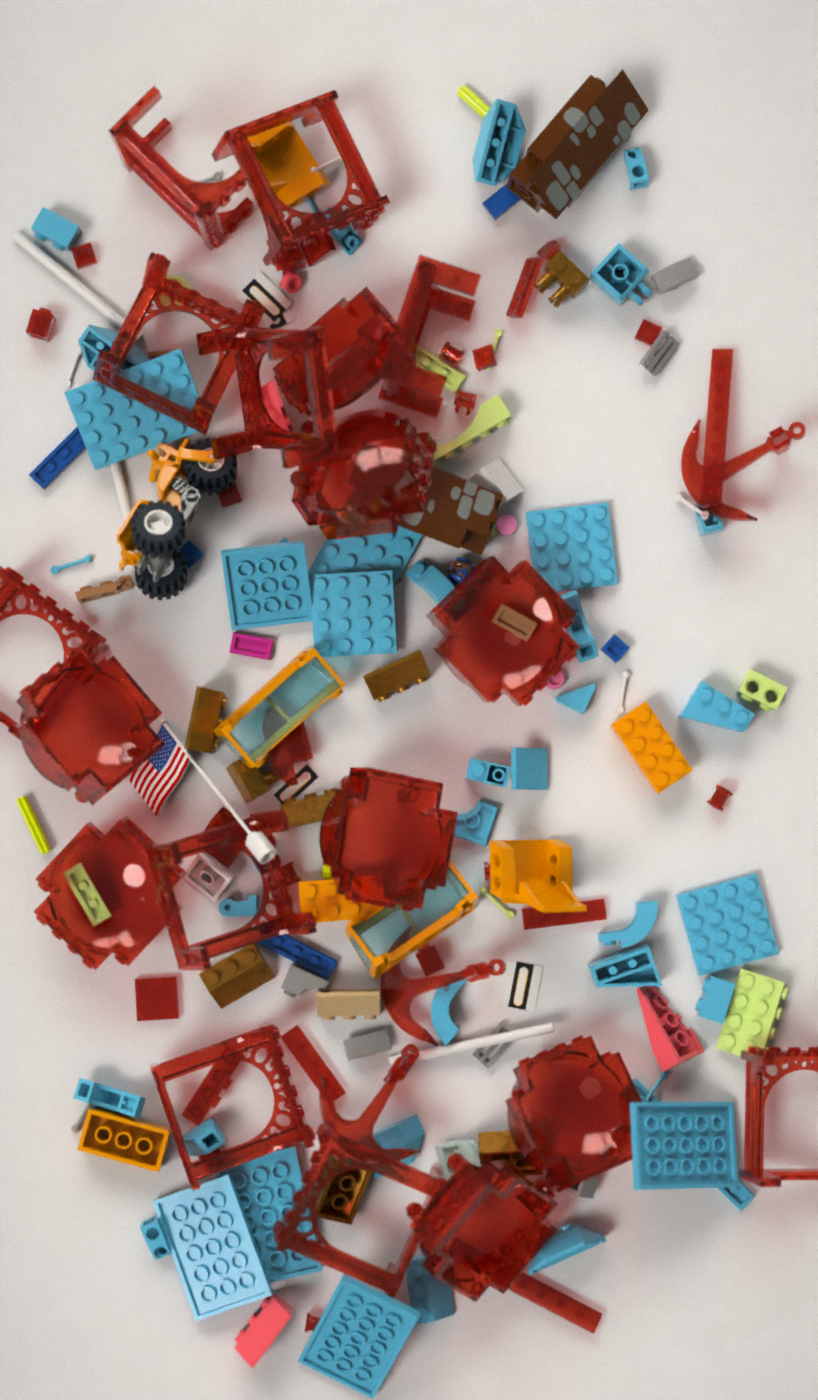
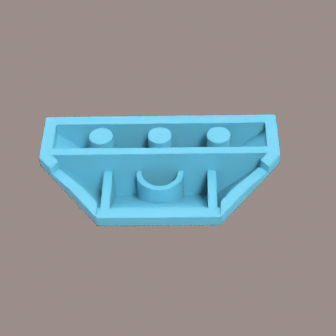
[473,99,526,186]
[78,324,149,378]
[340,1114,425,1179]
[527,1222,606,1275]

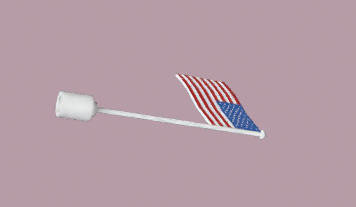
[130,720,277,864]

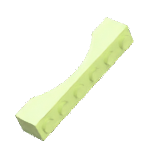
[399,394,511,467]

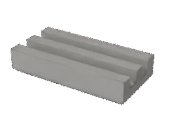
[639,330,680,376]
[472,1023,512,1068]

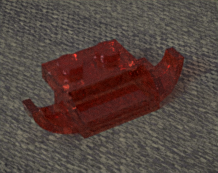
[262,705,314,787]

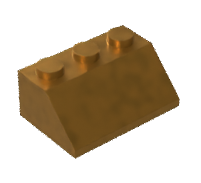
[363,650,430,702]
[184,686,227,754]
[280,788,347,829]
[199,941,275,1009]
[478,1129,543,1178]
[308,1149,374,1225]

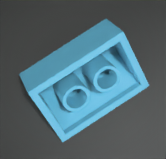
[404,1251,454,1324]

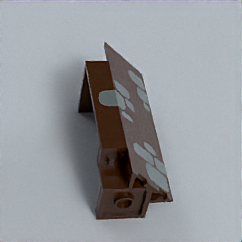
[507,69,649,219]
[348,441,503,555]

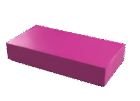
[229,632,274,660]

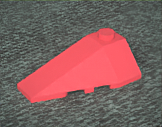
[251,380,306,465]
[636,986,705,1072]

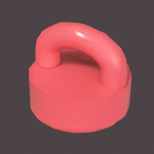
[280,271,302,293]

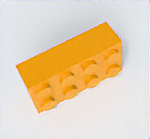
[609,701,693,794]
[298,875,385,924]
[77,1106,172,1172]

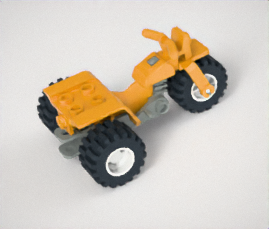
[117,438,237,600]

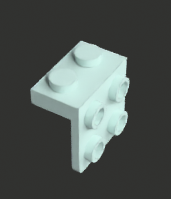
[435,1139,484,1187]

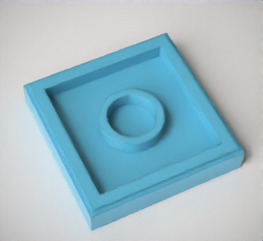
[511,748,548,790]

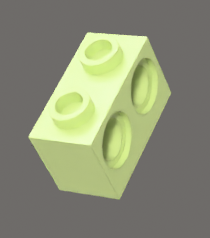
[737,669,788,712]

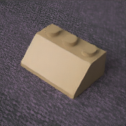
[316,988,381,1020]

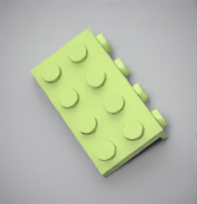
[716,968,789,1063]

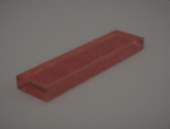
[521,898,607,930]
[281,1024,346,1105]

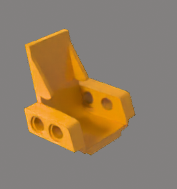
[234,114,331,211]
[490,839,587,913]

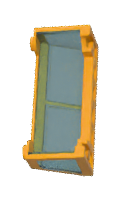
[213,647,345,768]
[345,858,478,979]

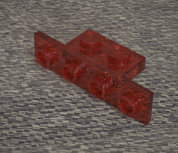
[181,1044,244,1126]

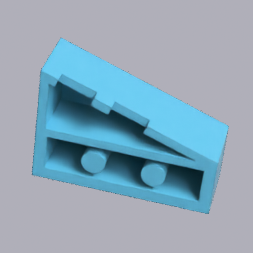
[678,681,755,733]
[587,943,662,987]

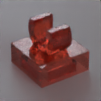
[71,243,98,270]
[454,390,477,416]

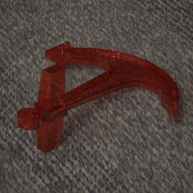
[681,419,806,522]
[380,925,506,1046]
[319,1044,421,1165]

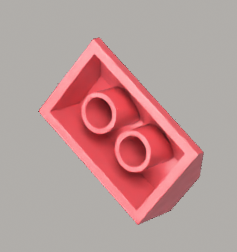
[234,1293,294,1368]

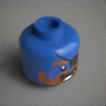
[447,558,476,589]

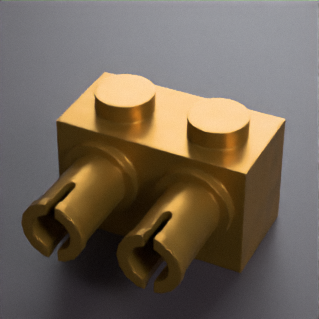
[533,251,589,308]
[226,752,283,804]

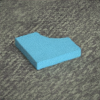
[446,801,498,846]

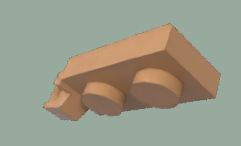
[75,575,134,604]

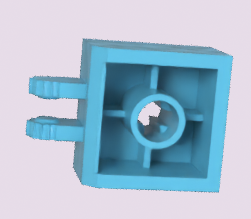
[589,243,652,306]

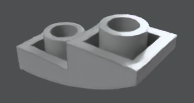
[651,258,700,294]
[343,1029,391,1061]

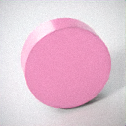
[496,515,517,536]
[544,669,565,690]

